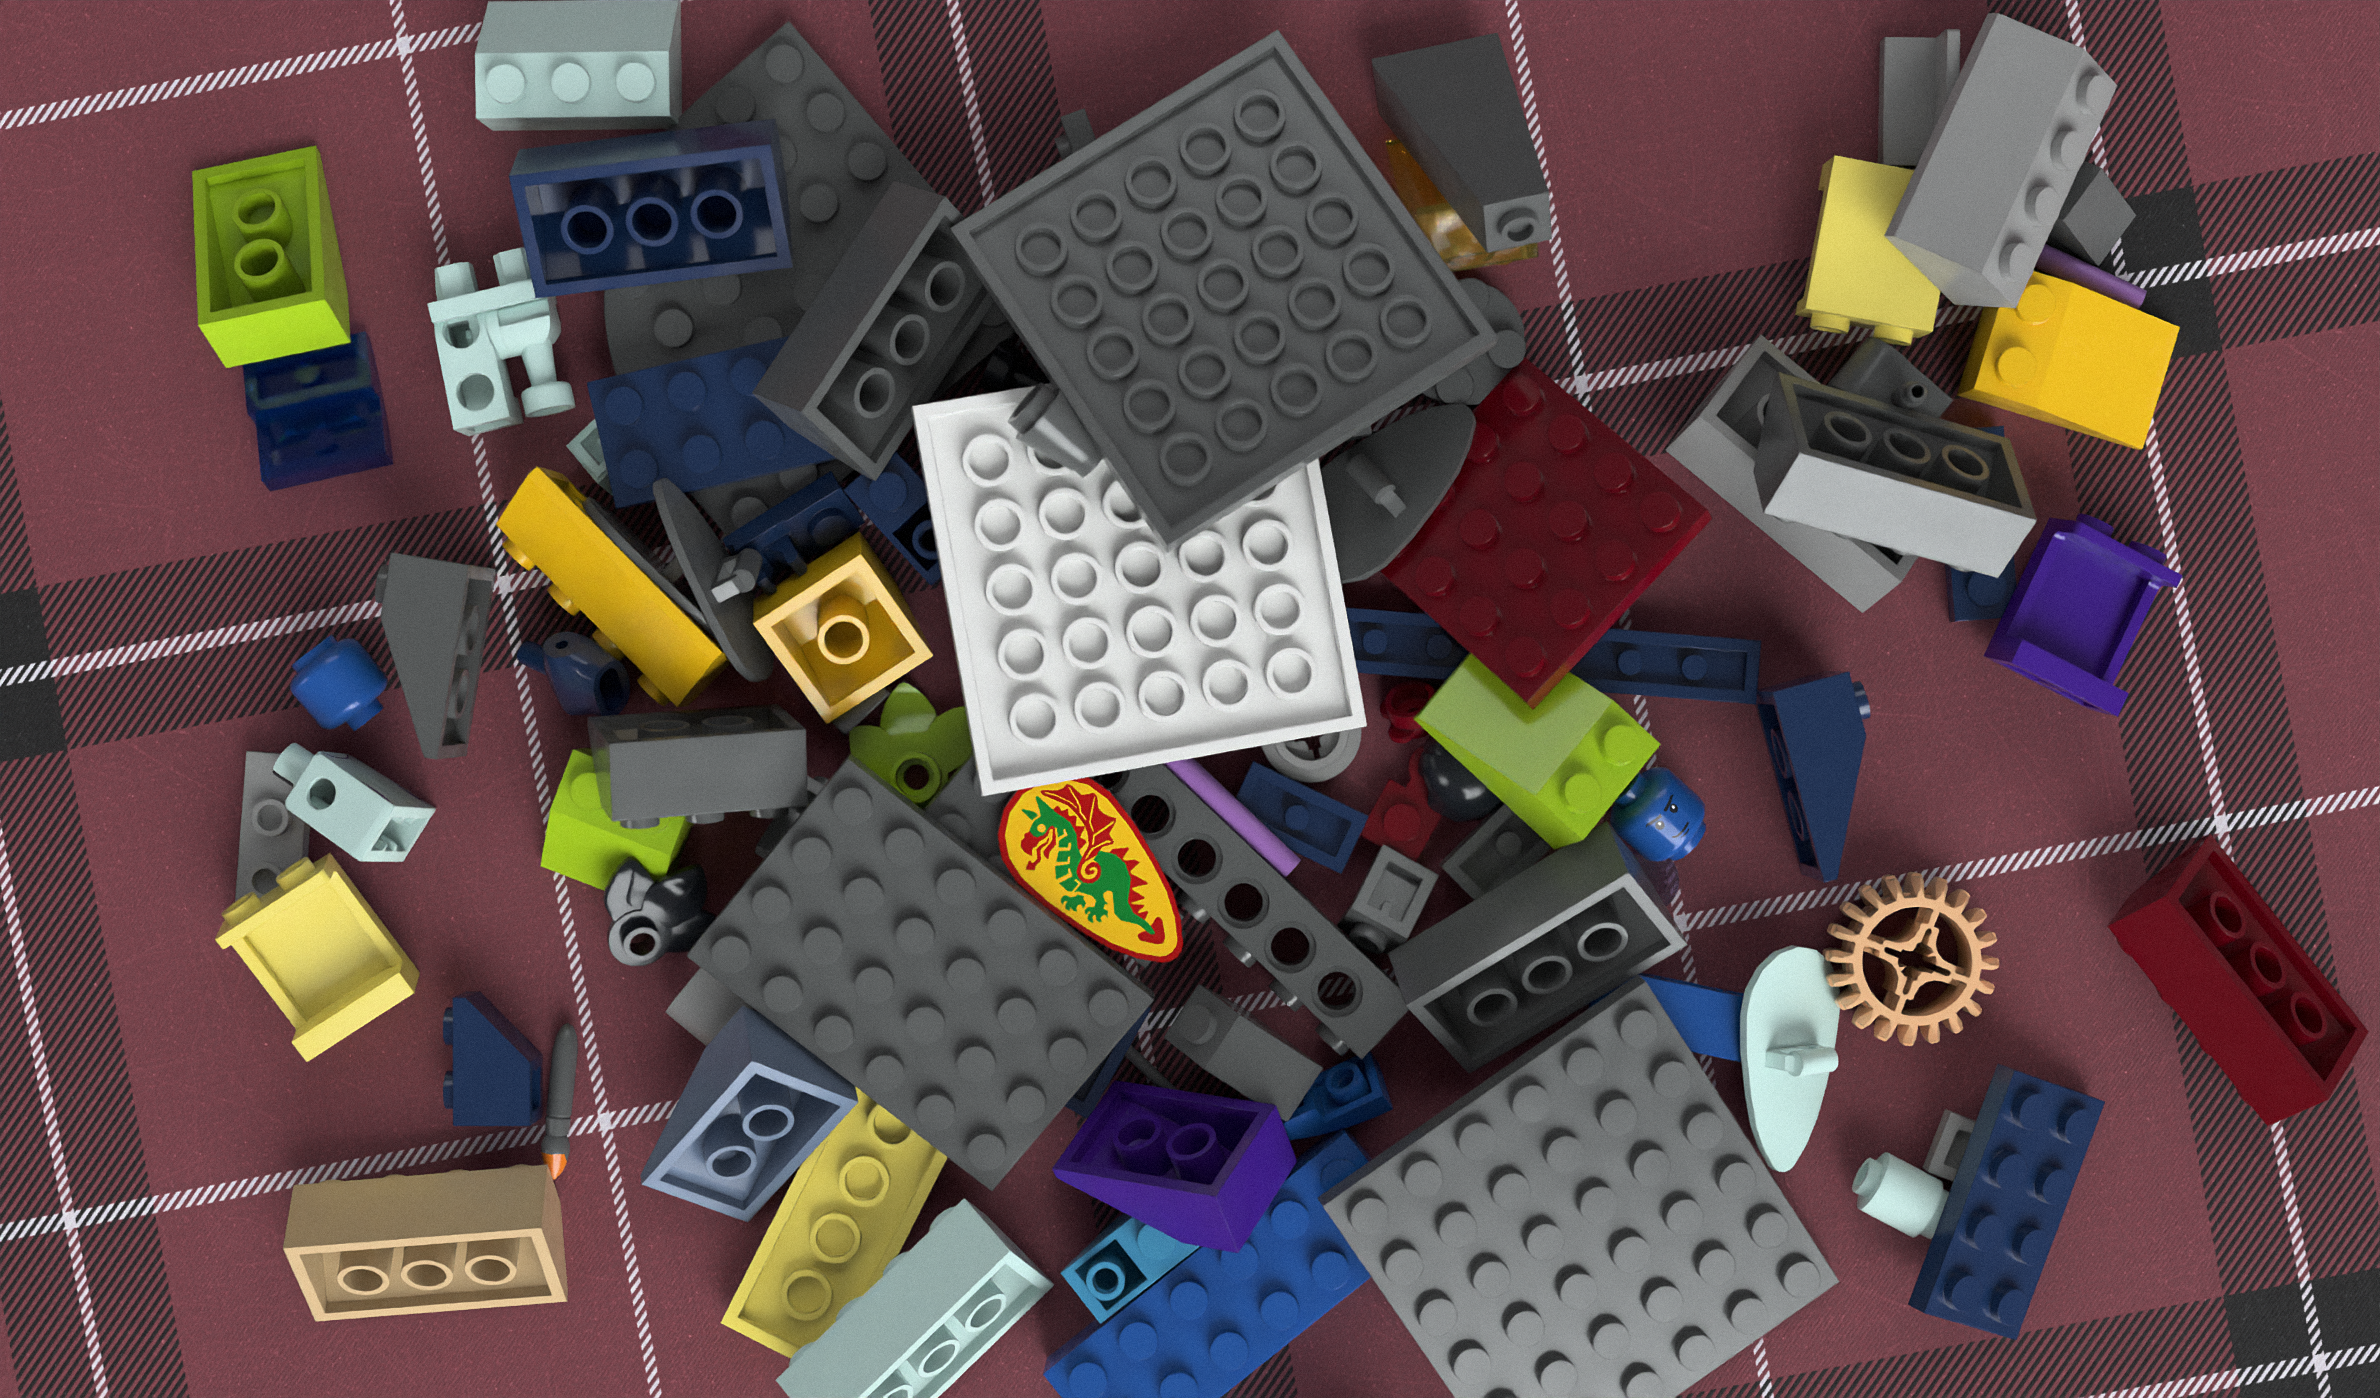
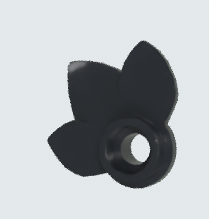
[603,857,717,966]

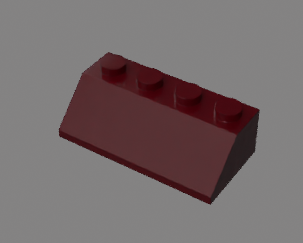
[2107,834,2369,1126]

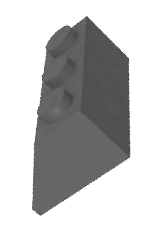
[588,704,808,829]

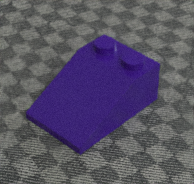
[1052,1080,1297,1253]

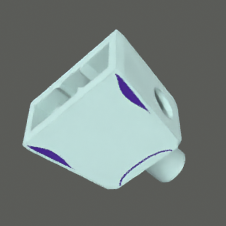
[273,743,436,862]

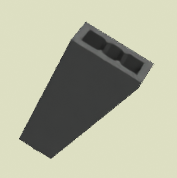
[1371,33,1552,253]

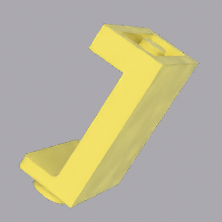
[1795,155,1941,346]
[215,853,420,1062]

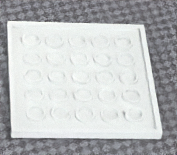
[911,383,1367,796]

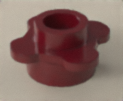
[1379,680,1438,743]

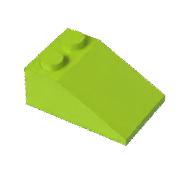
[192,146,351,368]
[1414,653,1661,849]

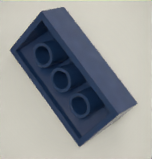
[509,118,793,298]

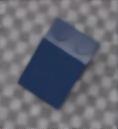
[1755,671,1871,883]

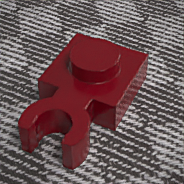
[1360,745,1442,862]

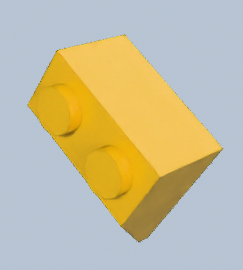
[753,531,933,724]

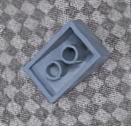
[640,1006,858,1222]

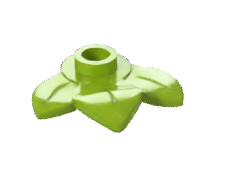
[849,682,973,809]

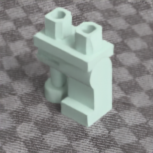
[427,247,576,436]

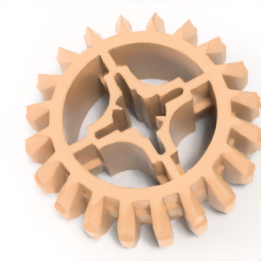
[1822,872,1999,1046]

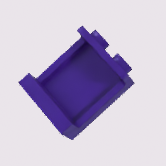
[1983,513,2182,717]

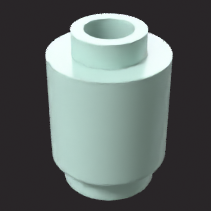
[1852,1152,1949,1239]

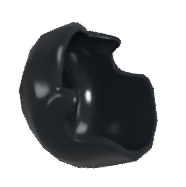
[1417,735,1503,822]

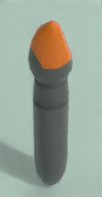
[541,1023,578,1180]

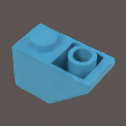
[1061,1213,1200,1324]

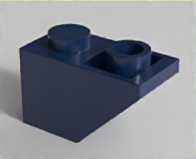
[844,450,941,586]
[443,991,543,1126]

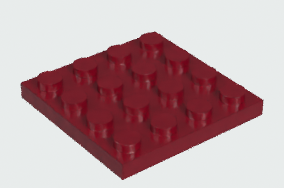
[1379,357,1712,710]

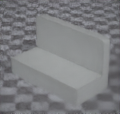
[1878,29,1960,169]

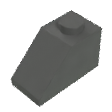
[1164,984,1323,1122]

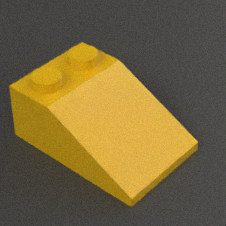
[1957,271,2180,450]

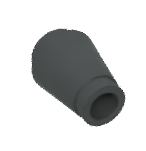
[1008,383,1103,478]

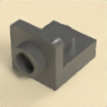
[1337,844,1439,955]

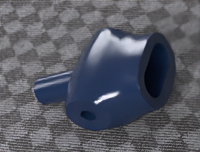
[517,631,630,716]

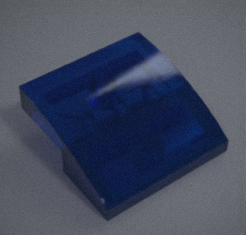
[243,331,394,492]

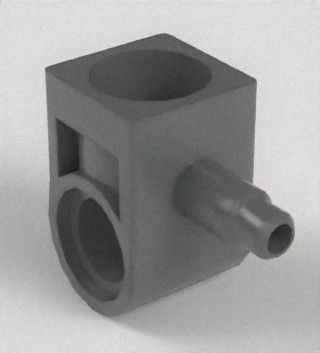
[1827,337,1953,418]

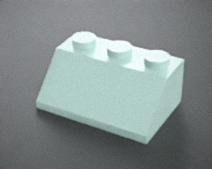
[475,0,682,131]

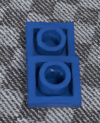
[1248,1051,1393,1140]

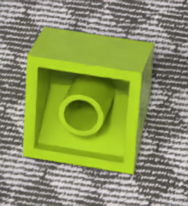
[540,748,694,891]

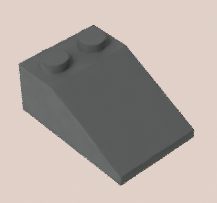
[375,553,497,760]

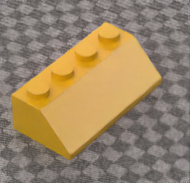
[496,466,731,707]

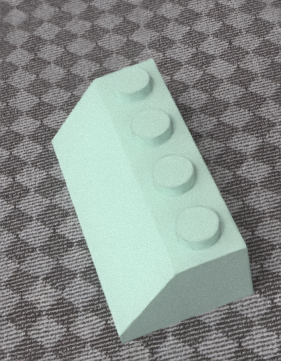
[776,1198,1054,1398]

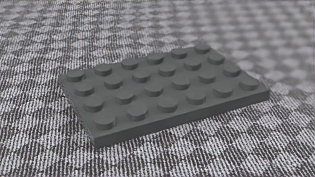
[687,753,1154,1191]

